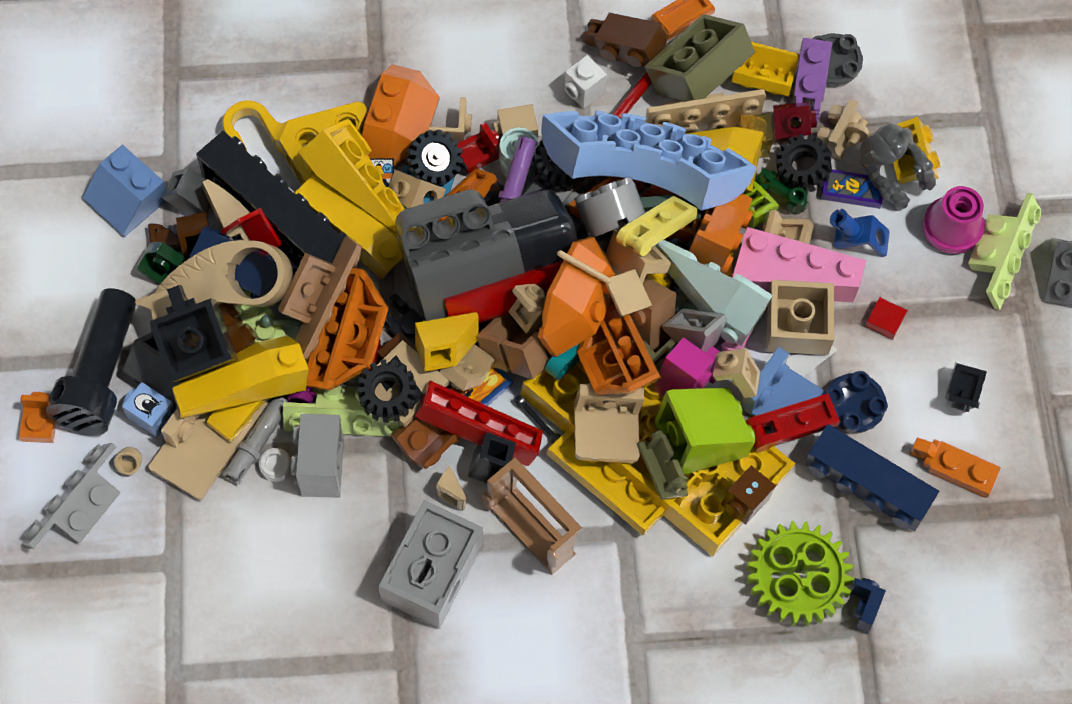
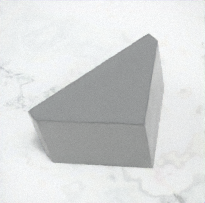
[662,309,727,353]

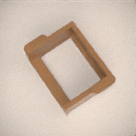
[481,457,582,575]

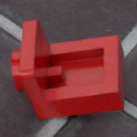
[457,122,501,174]

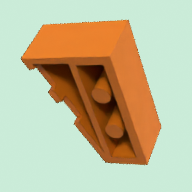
[689,194,753,274]

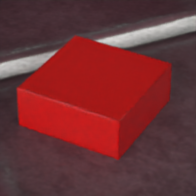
[865,297,908,340]

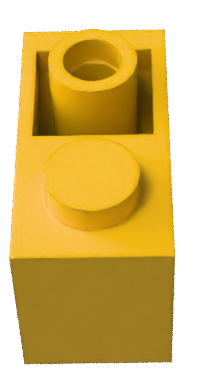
[415,312,479,372]

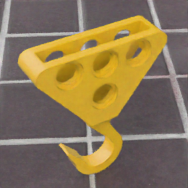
[223,100,367,186]

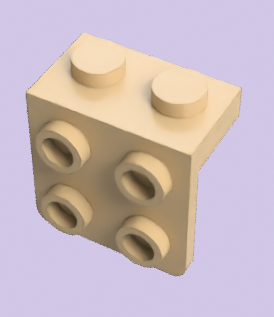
[574,383,644,463]

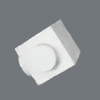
[564,55,607,109]

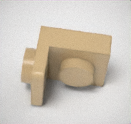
[713,348,760,398]

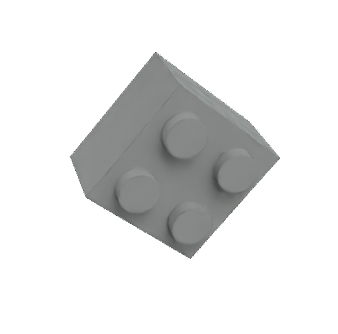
[291,414,344,498]

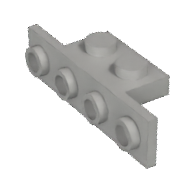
[22,443,121,549]

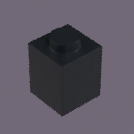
[468,432,516,484]

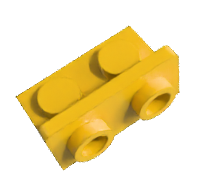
[893,116,941,185]

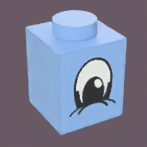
[122,382,175,438]

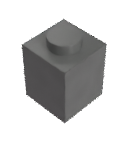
[161,167,211,215]

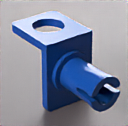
[830,209,890,257]

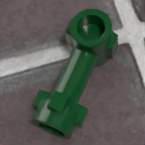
[755,168,808,215]

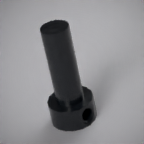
[46,288,137,436]

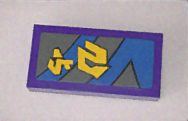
[821,169,883,209]

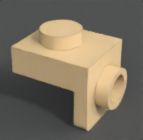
[763,210,814,244]
[509,284,546,334]
[440,344,494,391]

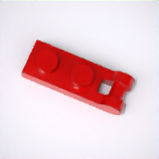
[745,394,840,452]

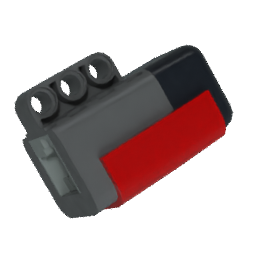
[395,189,578,323]

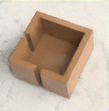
[476,314,552,380]

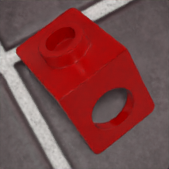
[221,208,281,254]

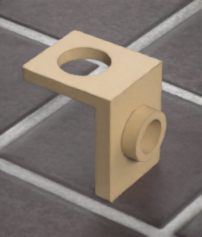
[428,97,472,142]
[388,170,446,208]

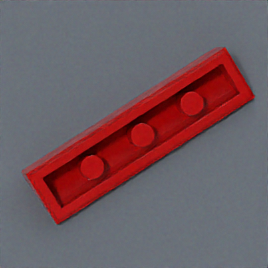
[415,380,543,466]

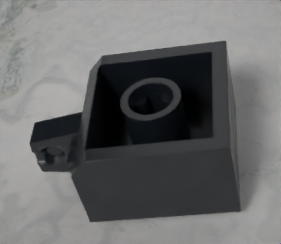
[150,285,238,383]

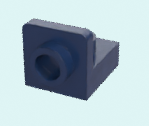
[850,578,886,634]

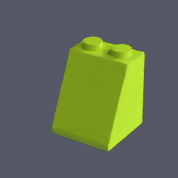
[654,388,755,475]

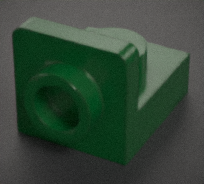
[135,242,187,284]

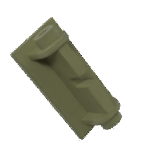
[637,430,689,500]

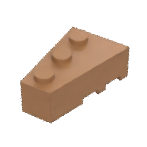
[630,277,676,353]

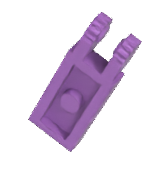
[792,38,832,123]

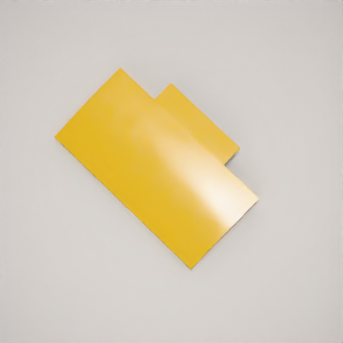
[520,358,796,557]

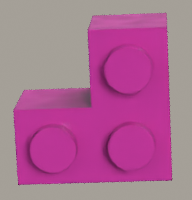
[653,337,720,397]

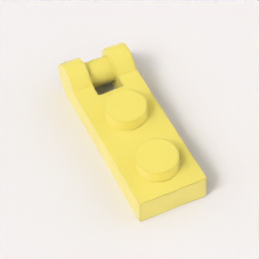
[616,196,698,257]

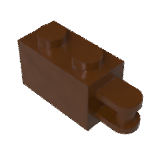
[580,12,667,67]

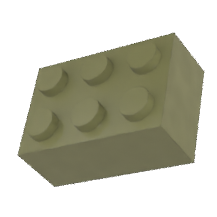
[645,14,755,102]

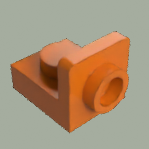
[19,392,56,443]

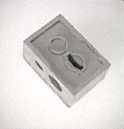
[379,500,483,628]

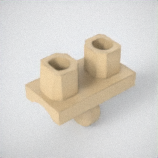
[817,99,871,160]

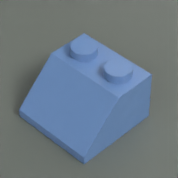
[82,144,166,238]

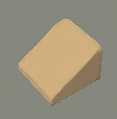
[436,466,466,511]

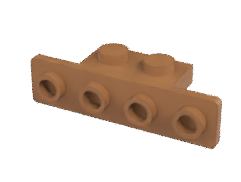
[278,236,362,360]

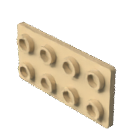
[645,89,766,134]
[148,398,272,500]

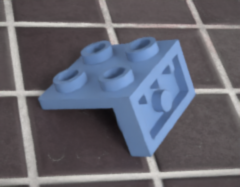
[741,347,826,441]

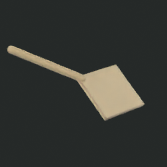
[557,250,652,317]

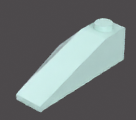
[656,240,773,346]

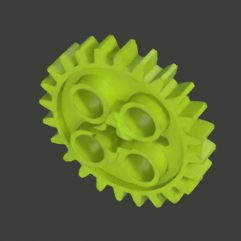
[747,521,854,627]

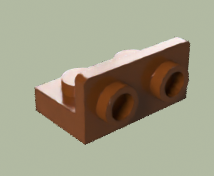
[391,417,461,469]

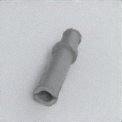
[223,396,288,484]

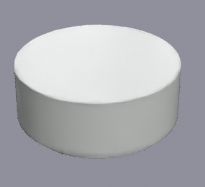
[259,448,291,482]

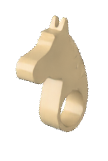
[135,240,293,347]

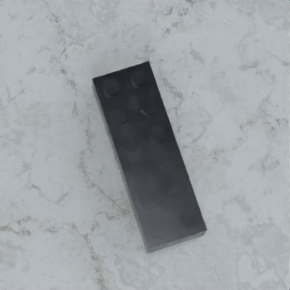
[196,131,356,268]

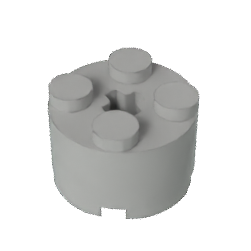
[574,177,645,238]

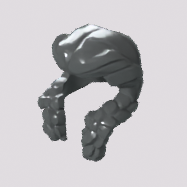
[860,124,936,210]

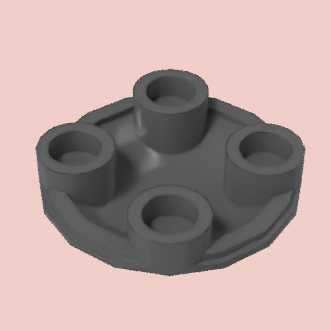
[812,33,863,86]

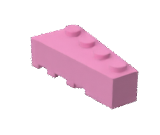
[732,227,867,302]

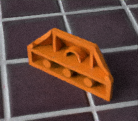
[362,64,440,167]
[538,237,616,357]
[306,268,389,390]
[577,300,662,395]

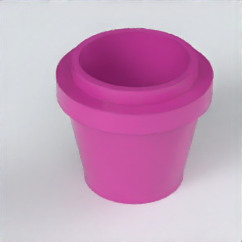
[923,186,985,254]

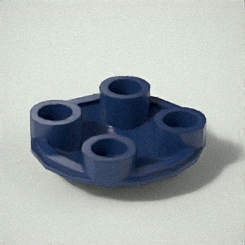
[825,371,888,433]

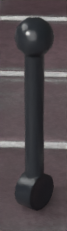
[514,395,561,444]

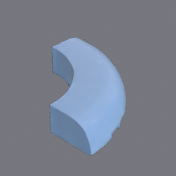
[541,111,757,210]

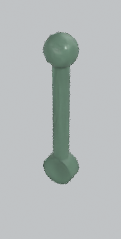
[261,315,303,327]

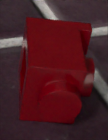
[773,102,817,139]

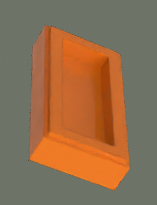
[651,0,715,40]

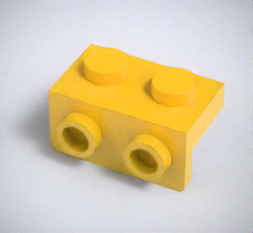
[732,42,799,96]

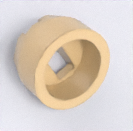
[114,447,142,475]

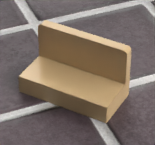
[605,229,671,285]

